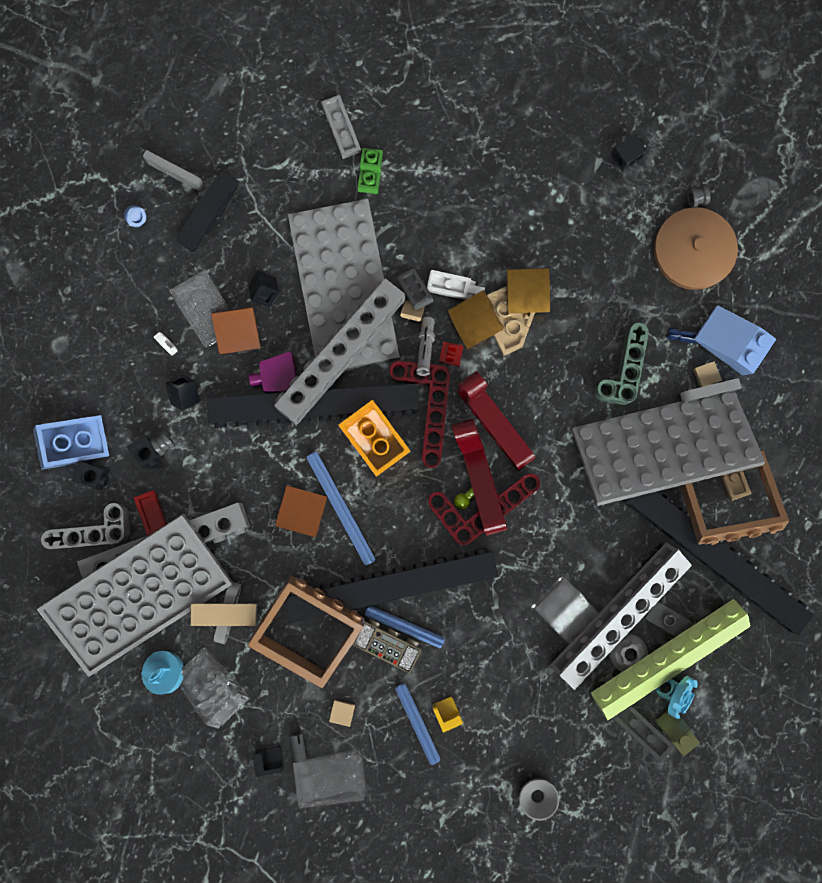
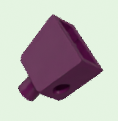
[249,352,297,394]

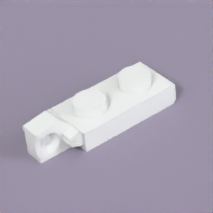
[427,270,485,300]

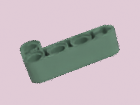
[594,323,649,405]

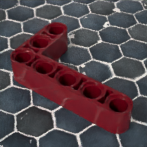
[389,361,450,469]
[457,371,536,471]
[452,418,508,536]
[428,473,540,545]

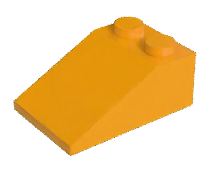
[339,400,411,477]

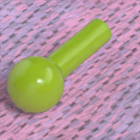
[454,488,475,510]

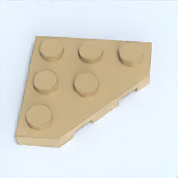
[487,286,535,356]

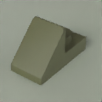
[654,709,700,756]

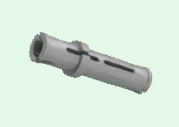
[416,317,435,376]

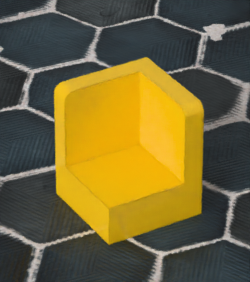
[432,696,463,733]

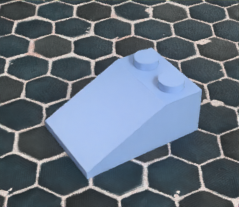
[694,305,776,375]
[33,415,109,470]

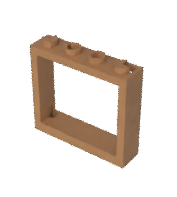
[680,451,789,545]
[248,575,364,688]

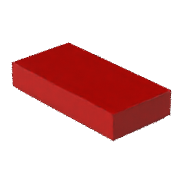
[134,490,167,536]

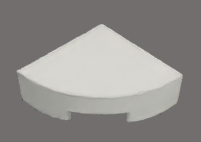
[154,332,177,356]

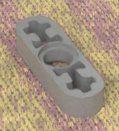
[680,378,742,403]
[214,582,241,644]

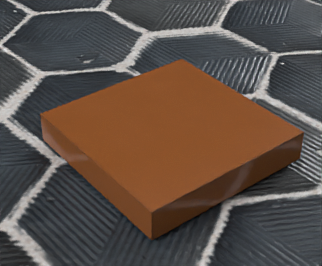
[211,306,261,354]
[275,486,328,537]

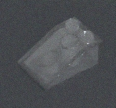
[169,270,231,348]
[532,577,599,644]
[293,749,367,808]

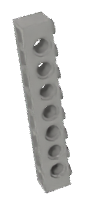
[274,278,405,425]
[77,502,250,578]
[550,543,692,690]

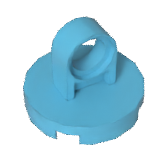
[142,651,184,695]
[655,676,698,719]

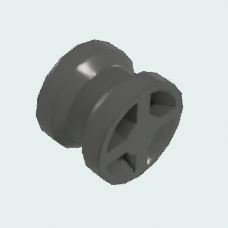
[687,184,711,208]
[149,430,175,456]

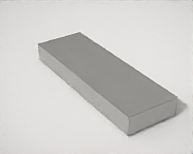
[321,95,361,159]
[143,150,205,192]

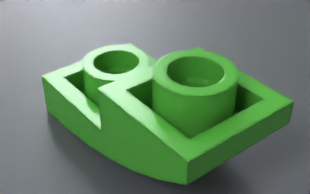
[358,148,383,194]

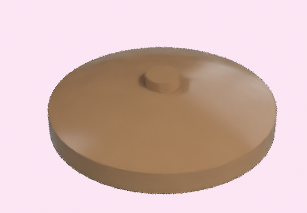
[654,208,738,290]

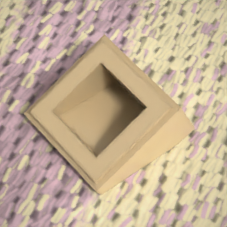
[400,300,425,321]

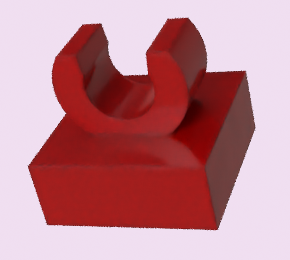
[439,341,464,367]

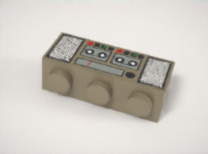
[352,618,421,674]

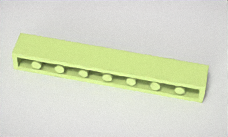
[591,599,750,720]

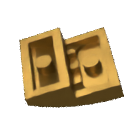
[506,268,550,313]
[448,290,504,349]

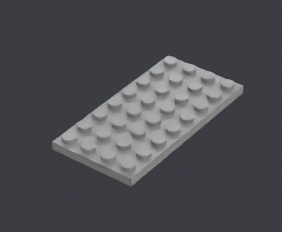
[288,199,400,371]
[572,390,765,506]
[37,513,233,677]

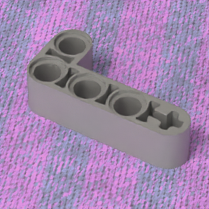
[41,503,130,549]

